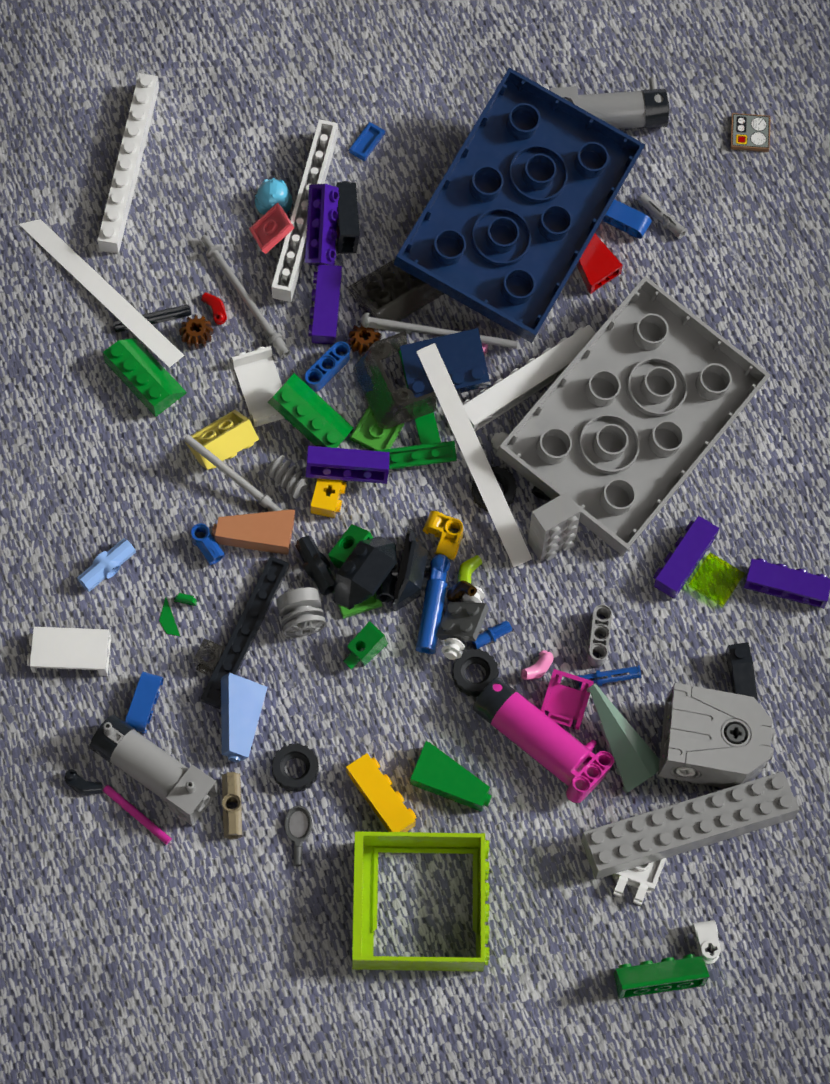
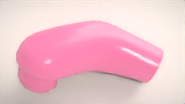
[521,650,554,680]

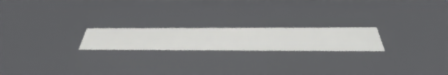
[19,219,185,368]
[416,343,532,567]

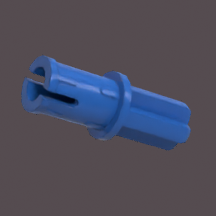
[472,621,512,650]

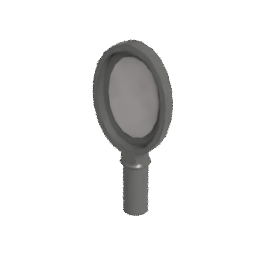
[285,805,312,866]

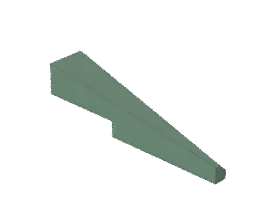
[586,683,659,794]

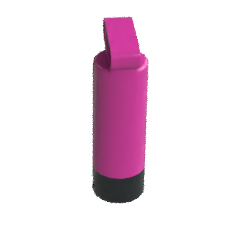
[472,677,614,803]

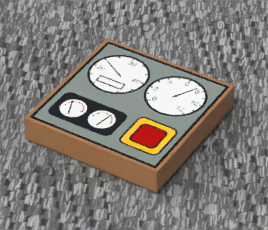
[730,113,770,152]

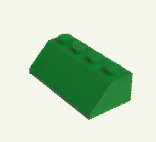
[103,338,187,417]
[268,373,354,448]
[614,954,709,999]

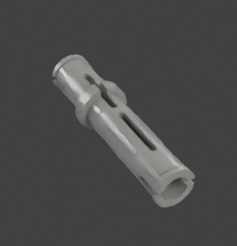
[637,192,687,239]

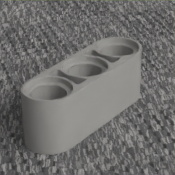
[587,604,612,668]

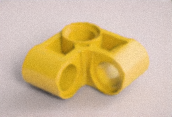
[423,511,463,561]

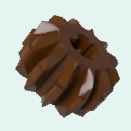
[179,314,213,349]
[348,323,382,356]

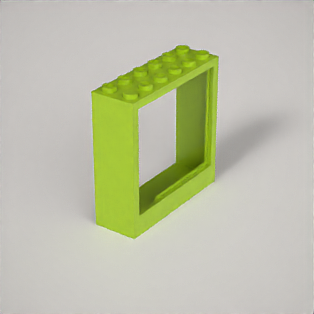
[352,831,489,972]

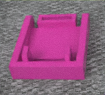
[541,669,594,730]

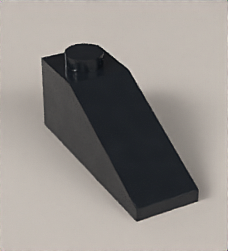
[725,642,758,702]

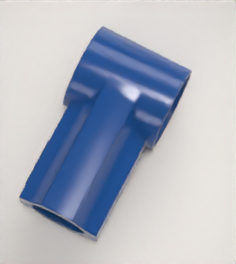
[191,523,225,565]

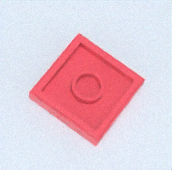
[249,203,294,254]

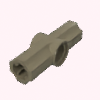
[222,772,243,839]

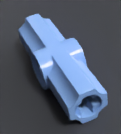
[77,538,136,592]

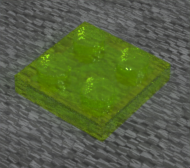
[688,552,745,607]

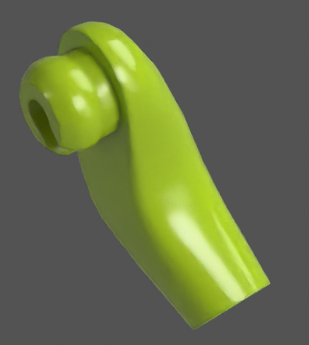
[457,555,482,584]

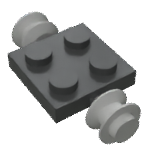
[436,586,489,660]

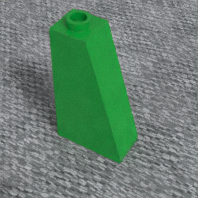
[410,741,492,812]

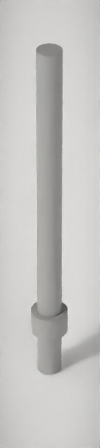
[183,434,282,511]

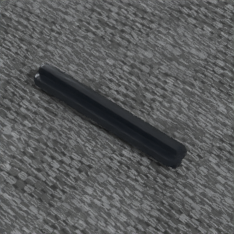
[113,304,191,332]

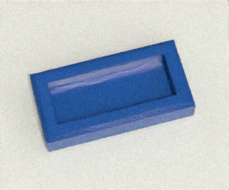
[349,122,386,161]

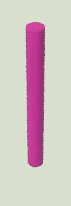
[103,785,172,845]

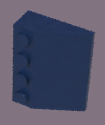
[400,328,491,404]

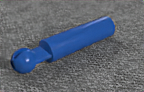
[416,554,450,654]

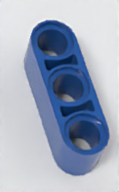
[603,199,652,239]
[305,341,350,392]
[125,672,164,734]

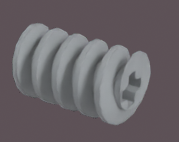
[265,455,308,499]

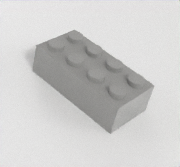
[527,492,581,562]

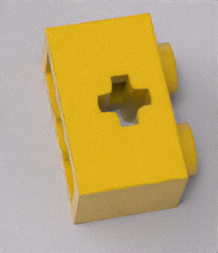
[311,478,347,518]

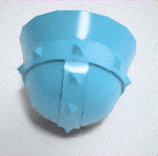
[255,178,293,215]

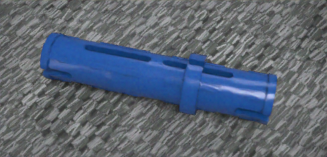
[577,665,642,688]

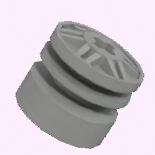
[276,587,326,638]

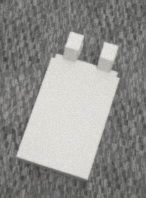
[613,858,666,906]

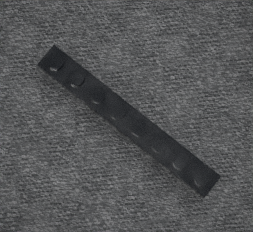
[200,556,290,709]

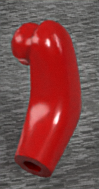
[201,292,227,325]

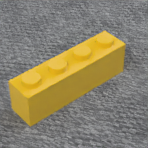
[346,753,417,832]

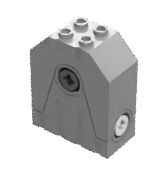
[658,683,775,789]

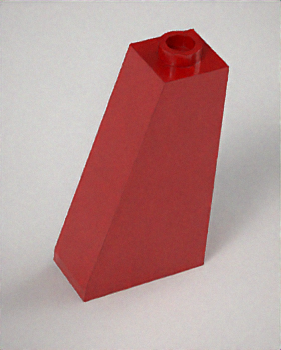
[576,234,623,294]

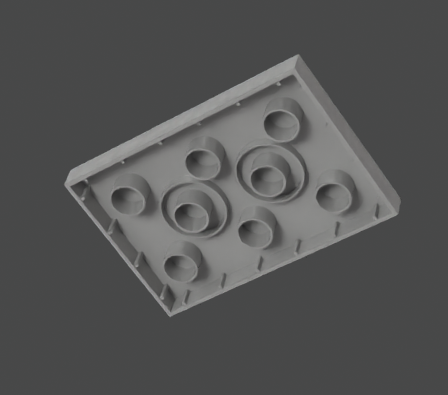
[496,276,770,556]

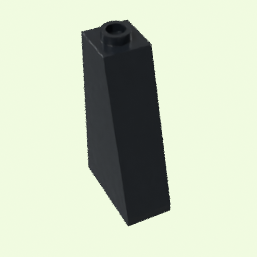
[336,181,360,254]

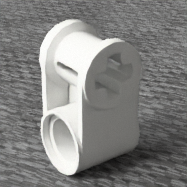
[692,920,721,964]

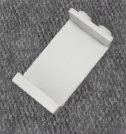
[232,346,284,427]
[27,627,111,676]

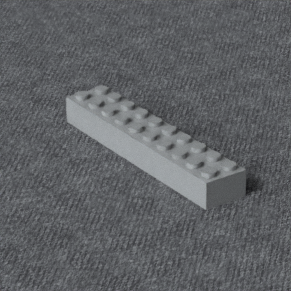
[581,771,799,879]

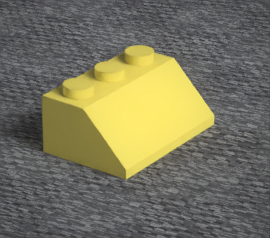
[185,410,259,470]

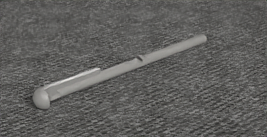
[360,313,518,349]

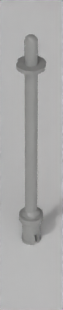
[201,235,291,359]

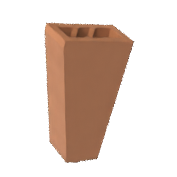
[212,509,295,555]

